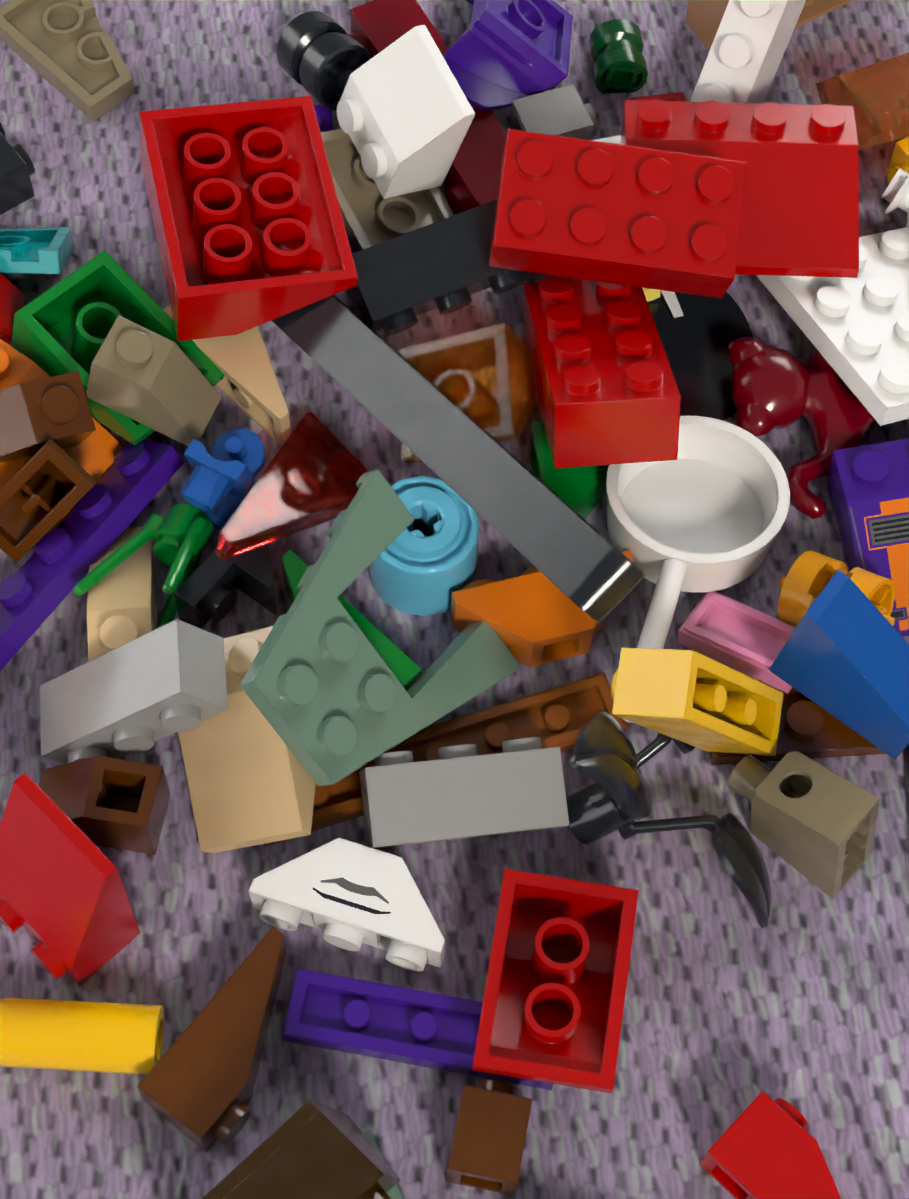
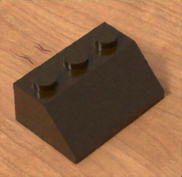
[202,1099,401,1199]

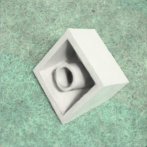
[336,25,475,199]

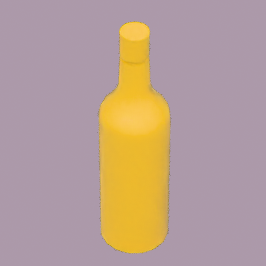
[0,997,165,1075]

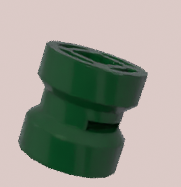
[589,19,648,94]

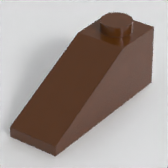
[137,926,287,1153]

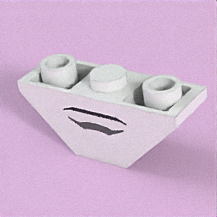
[249,838,445,972]

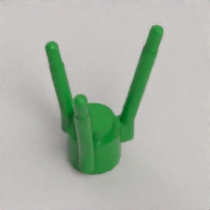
[73,504,213,628]

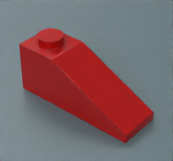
[699,1091,841,1199]

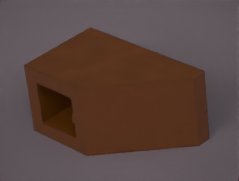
[39,755,170,855]

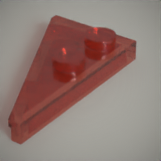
[215,412,369,560]

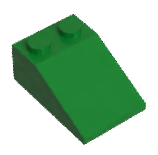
[11,250,224,446]

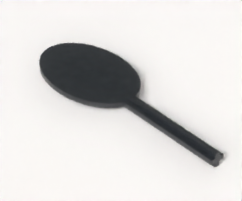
[648,291,753,420]

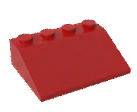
[139,96,358,341]
[620,99,859,278]

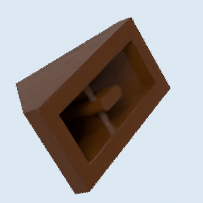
[0,438,97,563]

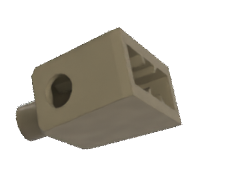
[728,751,880,899]

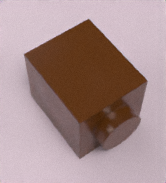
[446,1080,532,1196]

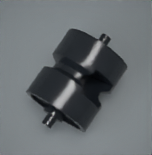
[277,11,373,111]

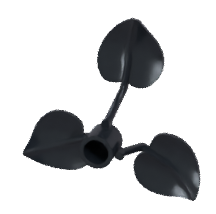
[566,711,771,928]

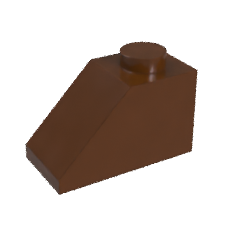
[0,371,96,463]

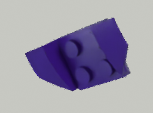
[442,0,573,111]

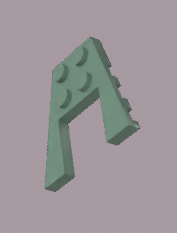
[240,469,521,786]

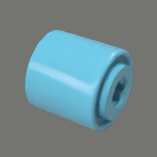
[368,476,480,616]

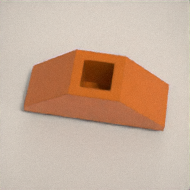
[450,550,634,667]

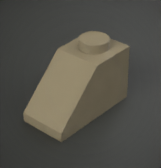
[86,315,221,446]

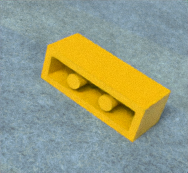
[611,648,784,756]

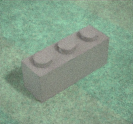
[40,619,228,764]
[359,737,569,849]

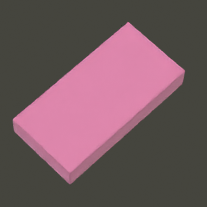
[678,591,796,694]

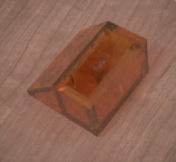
[815,52,909,150]

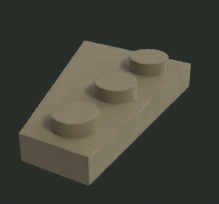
[0,0,135,122]

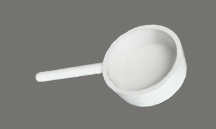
[606,416,790,723]

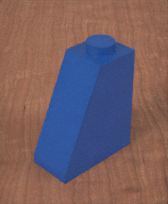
[769,570,909,759]

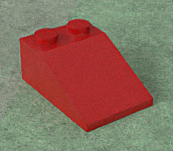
[0,773,140,987]
[472,868,639,1093]

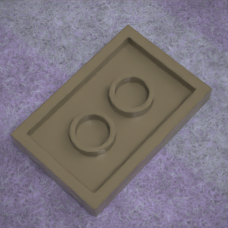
[321,128,454,254]

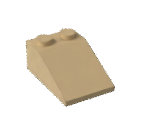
[178,626,316,853]

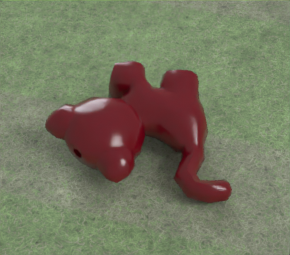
[727,337,877,519]

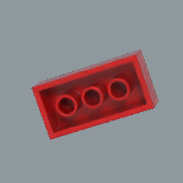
[488,129,748,298]
[523,276,681,469]

